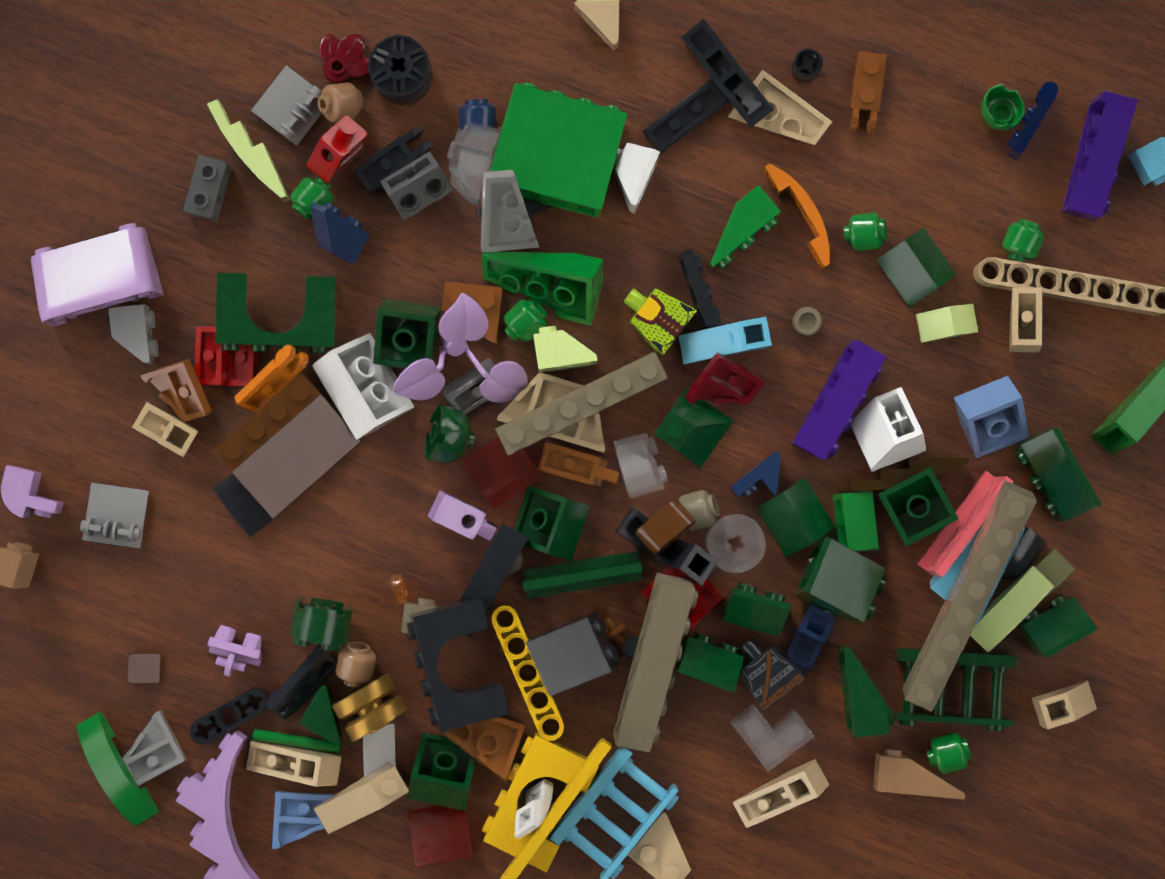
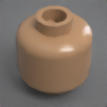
[318,82,363,122]
[336,642,376,687]

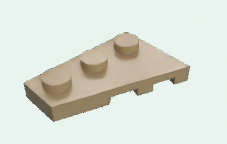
[728,70,832,146]

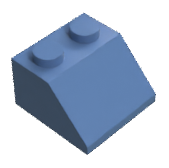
[954,376,1029,459]

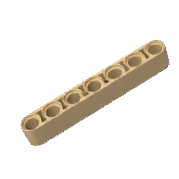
[973,257,1165,316]

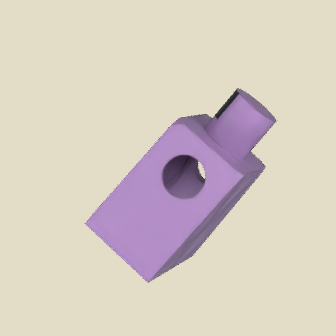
[427,490,497,541]

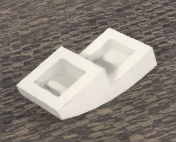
[515,779,553,839]

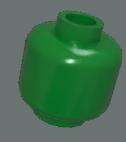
[291,176,334,221]
[844,212,887,252]
[1002,219,1045,263]
[504,299,547,342]
[926,732,972,775]

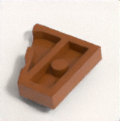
[442,281,503,344]
[140,359,212,422]

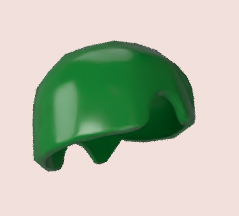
[980,84,1025,131]

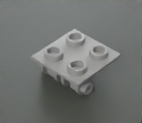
[251,65,322,146]
[80,483,149,548]

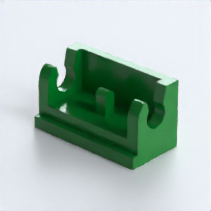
[833,491,879,551]

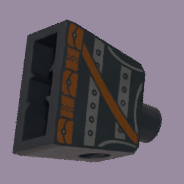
[739,637,809,713]

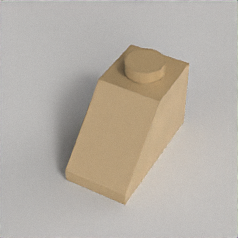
[574,0,620,51]
[1009,288,1042,352]

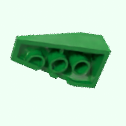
[482,252,603,325]

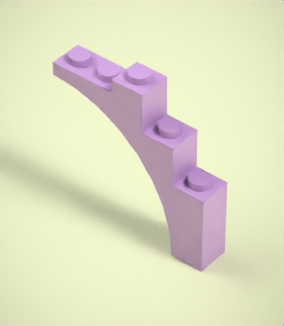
[176,730,260,879]

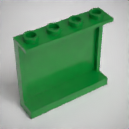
[490,83,627,219]

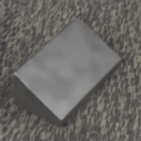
[442,358,495,415]

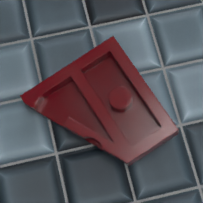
[685,352,765,405]

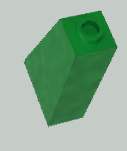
[1091,359,1165,456]

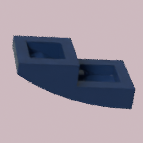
[786,605,837,671]

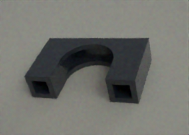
[406,597,509,732]

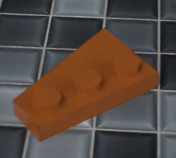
[433,717,525,783]

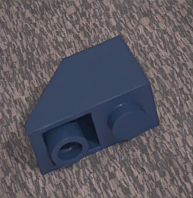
[311,202,370,265]

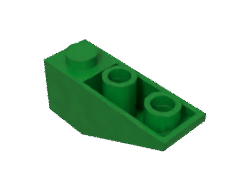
[709,185,781,270]

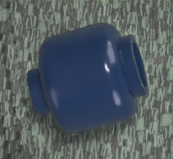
[458,99,497,141]

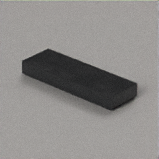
[643,78,729,155]

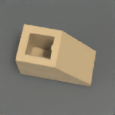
[1031,680,1097,729]

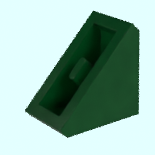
[299,683,344,744]

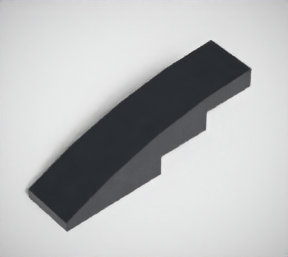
[681,19,774,128]
[459,523,529,638]

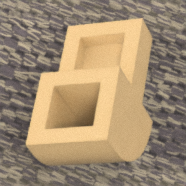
[132,402,198,457]

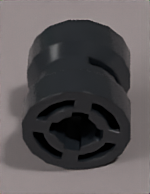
[791,48,823,83]

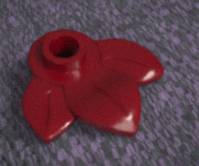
[319,34,369,84]

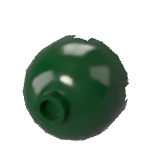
[424,405,475,464]

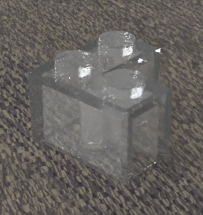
[730,704,815,772]

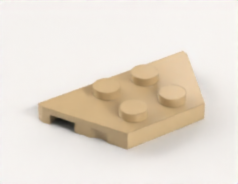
[497,372,605,453]

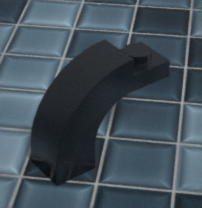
[615,507,718,585]

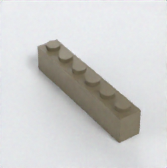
[495,352,668,456]
[613,573,698,752]

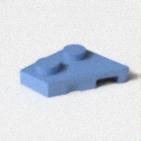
[272,791,335,849]

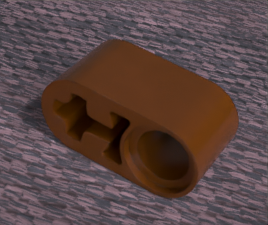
[635,499,696,556]

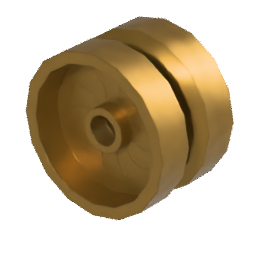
[332,673,408,742]

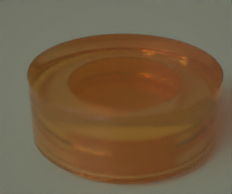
[390,574,408,604]

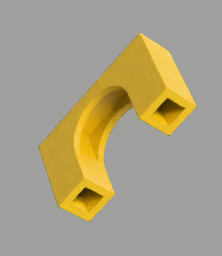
[481,732,599,873]

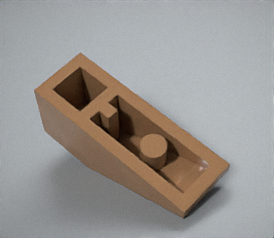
[873,748,965,800]

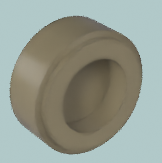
[792,307,822,336]

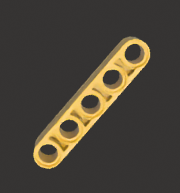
[492,605,564,741]

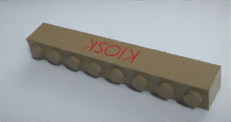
[902,480,1037,711]

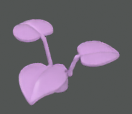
[393,293,528,403]

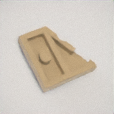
[628,811,691,879]

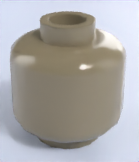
[679,490,720,531]

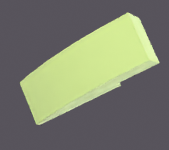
[970,565,1054,653]

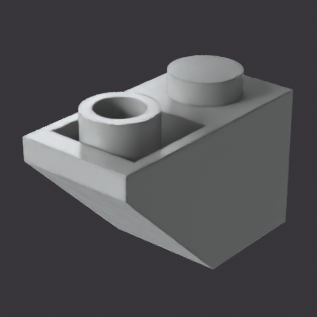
[108,304,159,365]

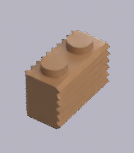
[0,542,39,589]

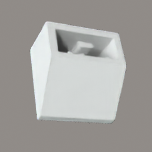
[851,387,926,472]

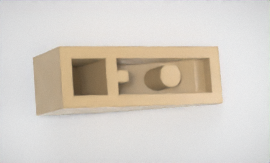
[246,741,342,787]
[733,759,829,828]
[313,762,409,834]

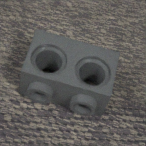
[380,151,453,220]
[183,155,232,223]

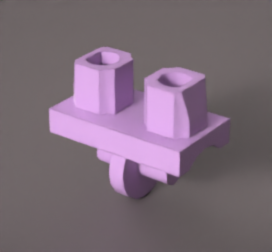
[207,625,262,677]

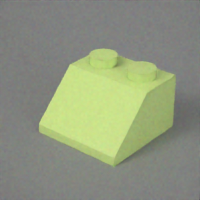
[533,326,597,373]

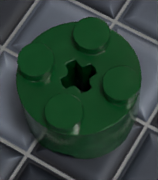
[290,597,354,651]

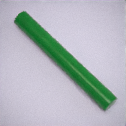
[252,729,341,754]

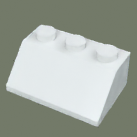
[312,333,414,440]

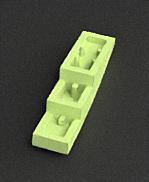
[207,99,290,202]

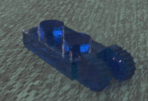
[1007,81,1059,161]

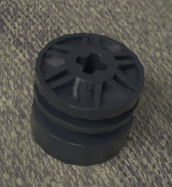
[368,35,433,106]

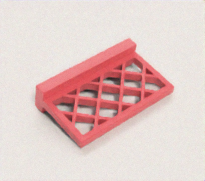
[916,471,1014,577]

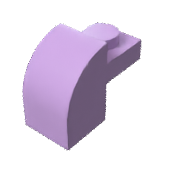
[1,465,64,518]

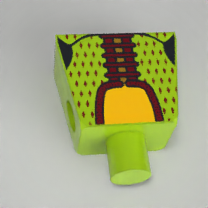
[624,288,697,356]

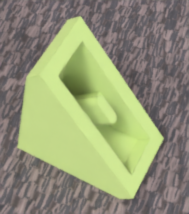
[916,304,978,343]

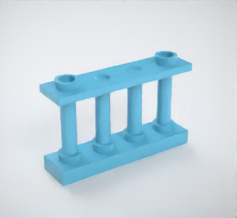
[550,747,679,879]

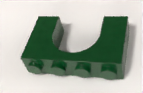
[215,272,336,354]

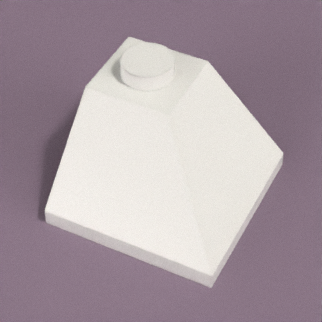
[614,143,660,214]

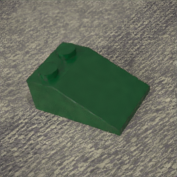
[837,644,894,738]

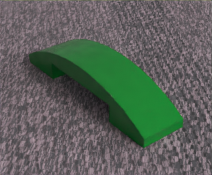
[76,711,160,826]

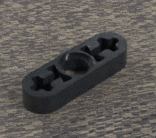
[190,688,269,745]

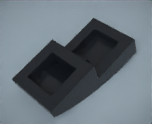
[213,473,273,537]

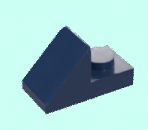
[729,451,781,497]

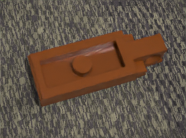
[537,442,620,487]

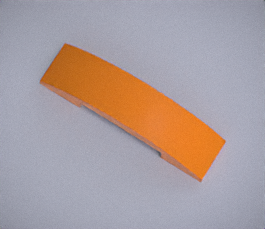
[763,164,830,270]

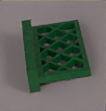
[523,551,642,599]

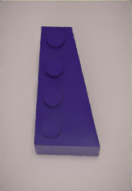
[1061,91,1138,221]
[792,339,886,461]

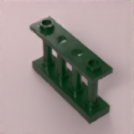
[892,647,1017,731]

